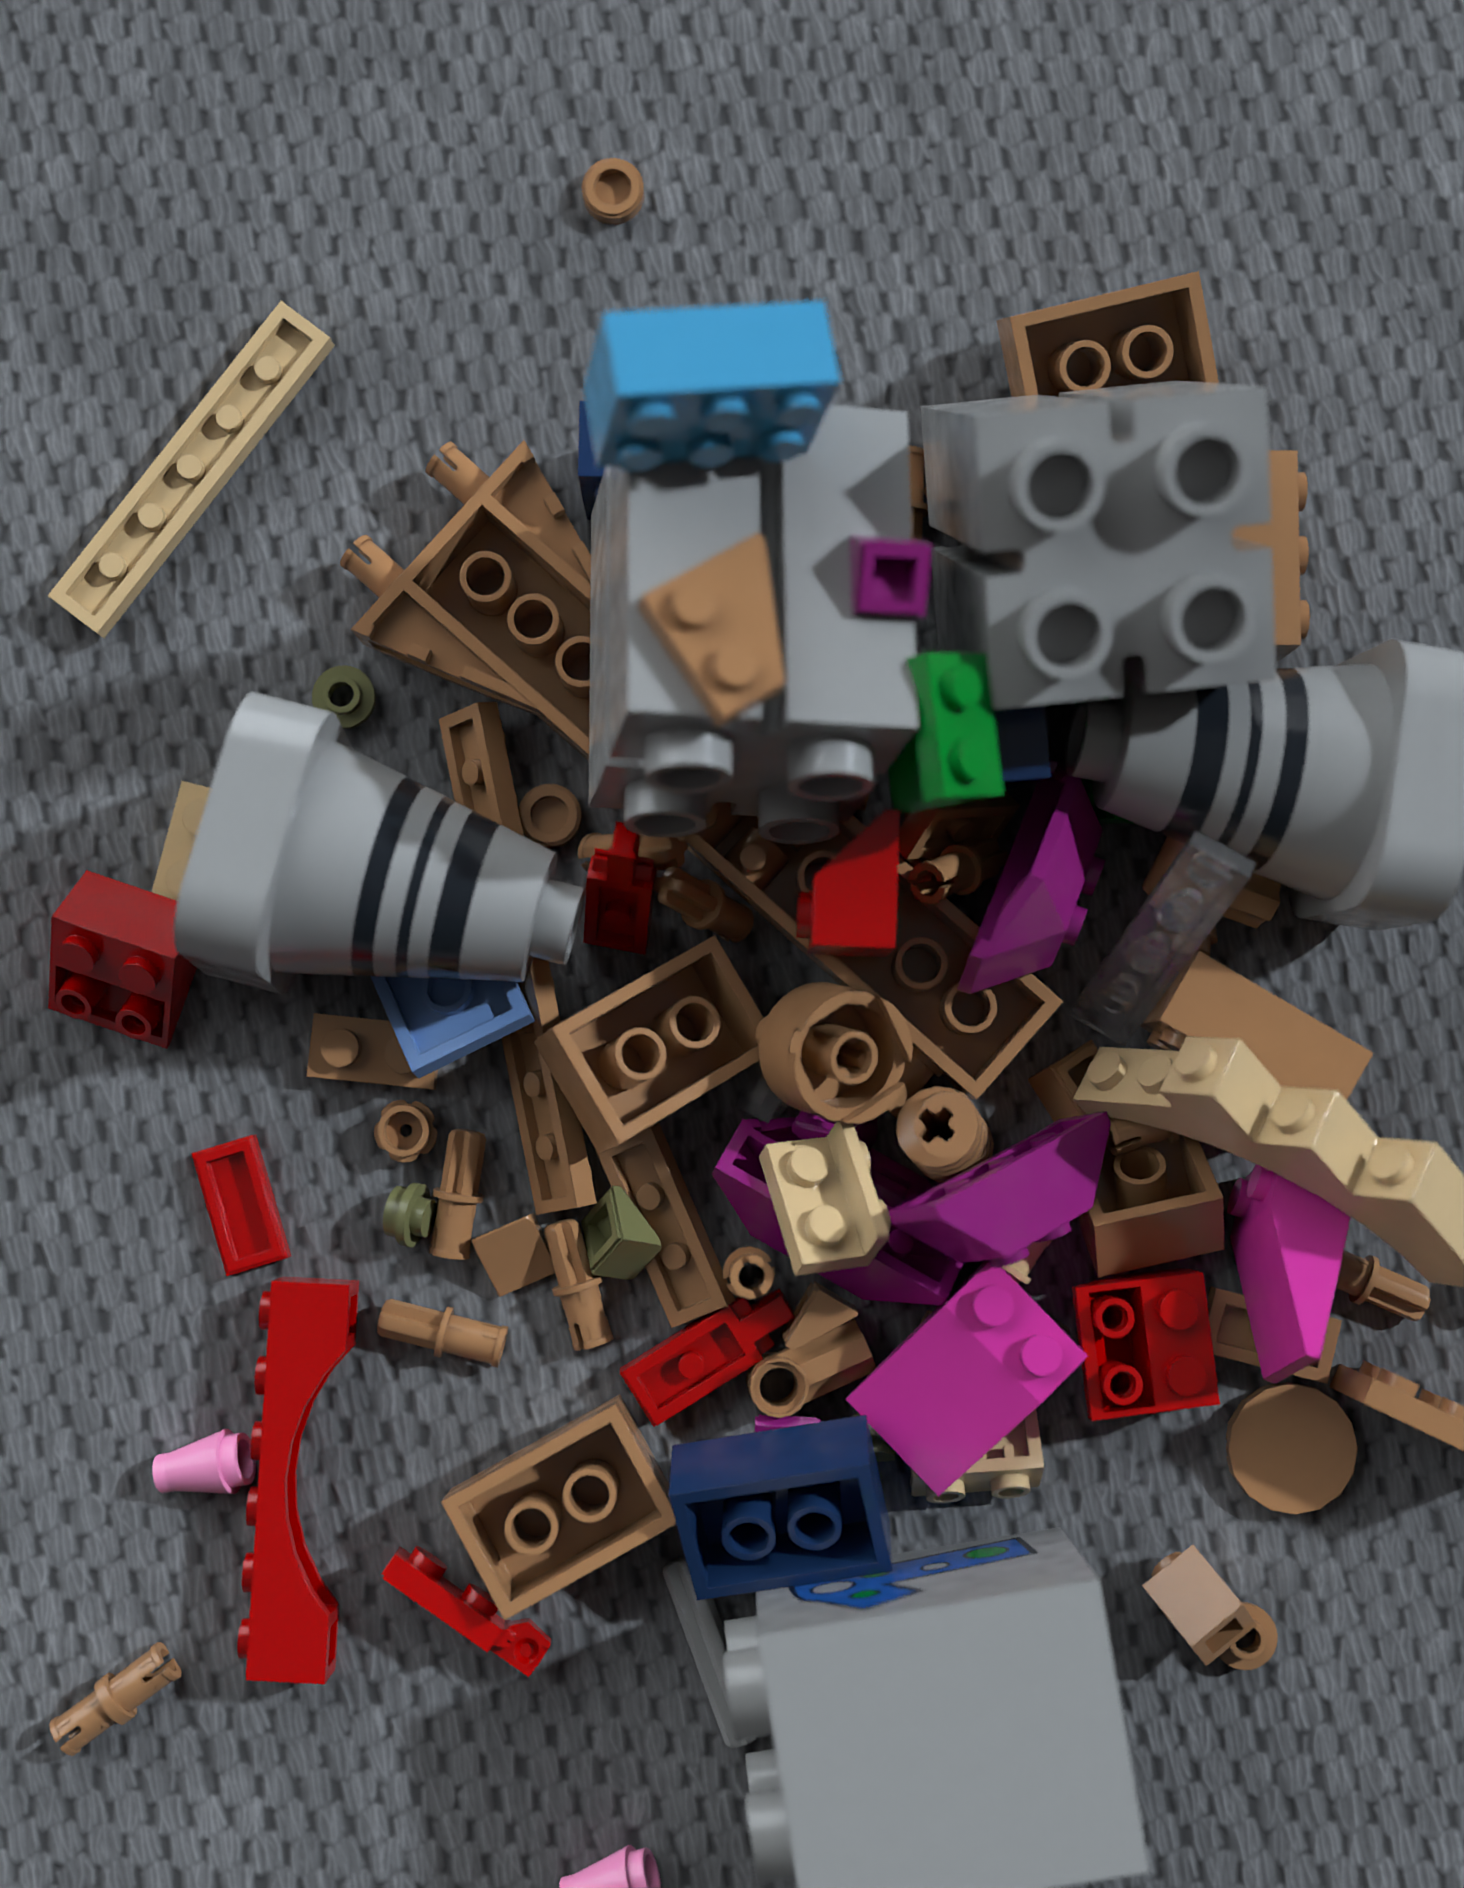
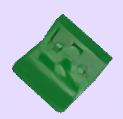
[888,653,1004,814]

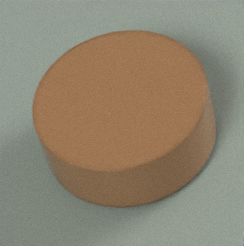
[582,158,644,225]
[518,784,582,848]

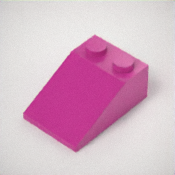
[1227,1164,1351,1384]
[845,1260,1088,1496]

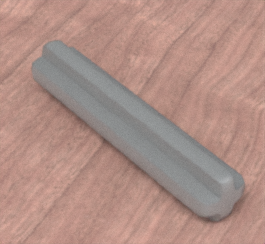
[663,1556,756,1748]

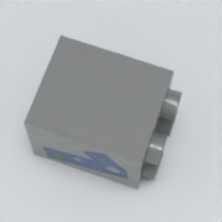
[723,1527,1149,1888]

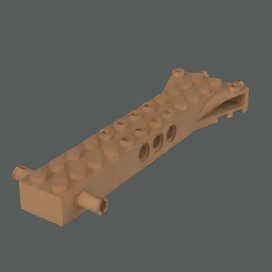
[340,440,1063,1119]

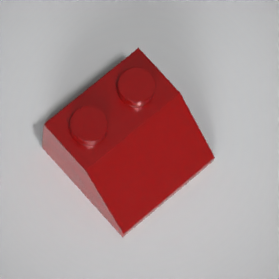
[796,810,900,957]

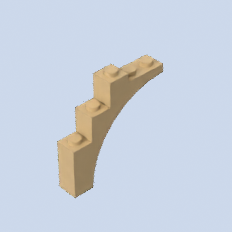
[1073,1036,1464,1287]

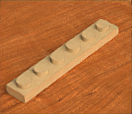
[48,301,335,638]

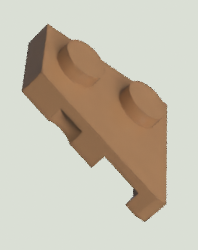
[637,532,785,728]

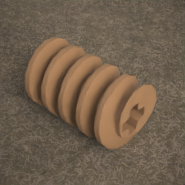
[896,1087,994,1183]

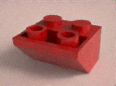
[48,870,197,1049]
[1072,1268,1220,1421]

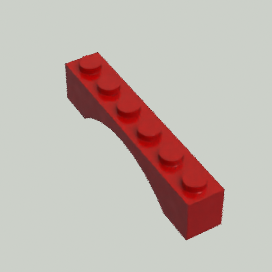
[237,1276,359,1685]

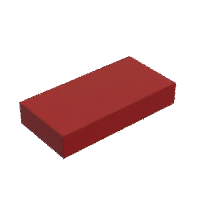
[191,1134,291,1276]

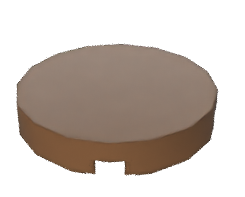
[1225,1382,1358,1515]

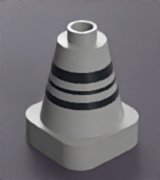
[1065,639,1464,931]
[174,692,585,994]

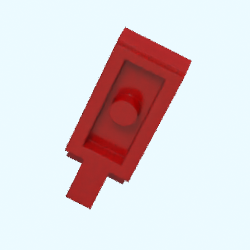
[583,821,657,955]
[619,1288,795,1427]
[381,1546,552,1677]

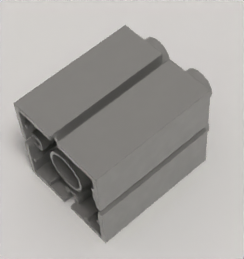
[921,381,1276,710]
[589,405,918,844]

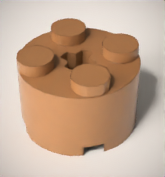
[755,982,913,1124]

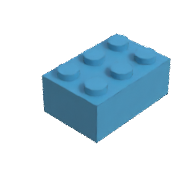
[583,301,841,472]

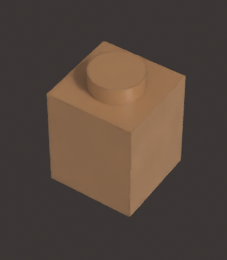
[1142,1544,1257,1666]

